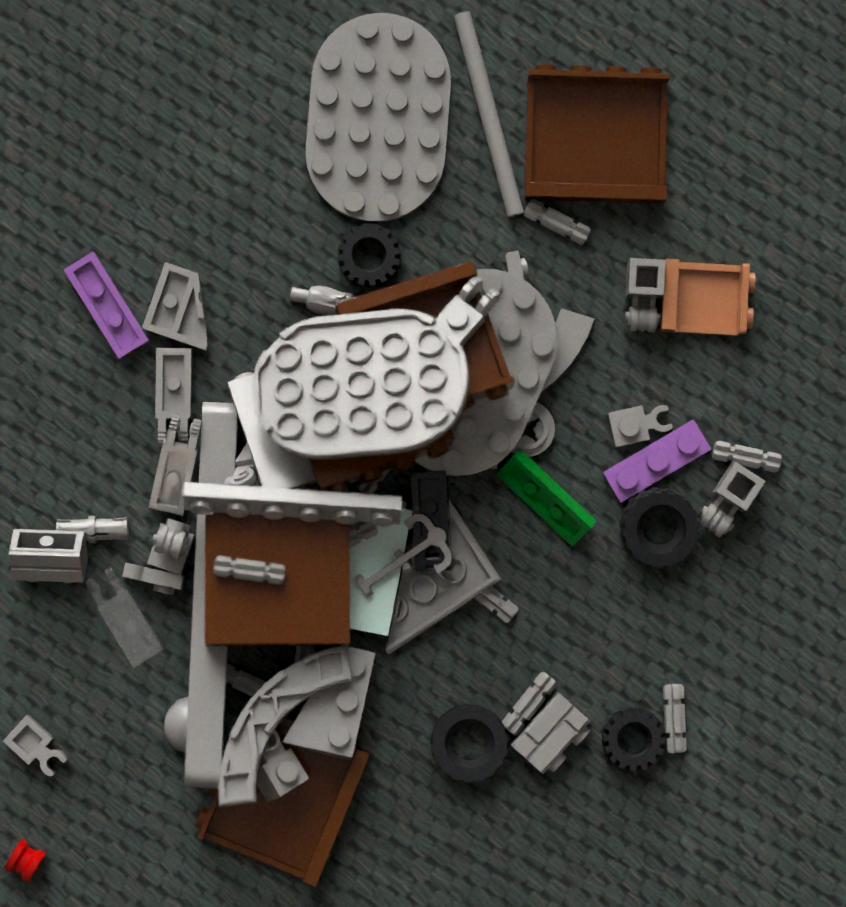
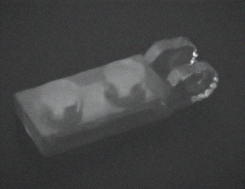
[86,567,164,668]

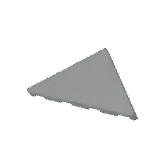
[385,468,502,654]

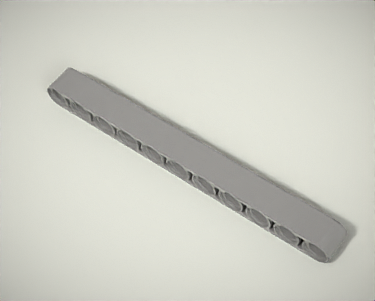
[185,402,238,789]

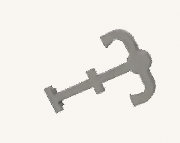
[354,514,452,598]

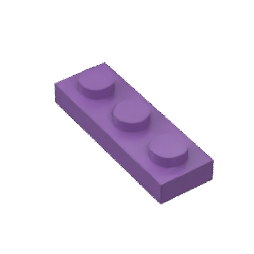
[64,252,150,360]
[603,419,711,503]

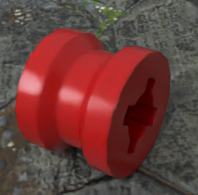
[4,838,47,883]

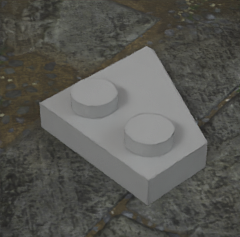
[142,262,209,351]

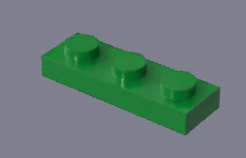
[496,449,597,547]

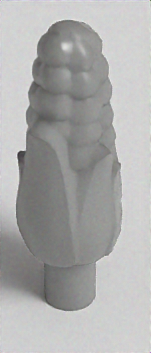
[290,286,355,315]

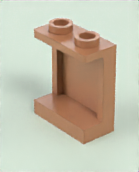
[659,259,755,337]

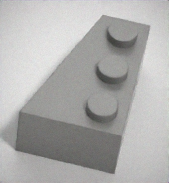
[282,647,375,760]

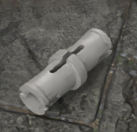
[56,516,129,544]

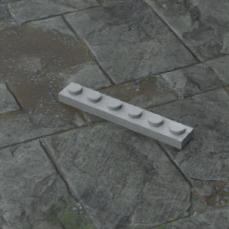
[183,482,402,527]

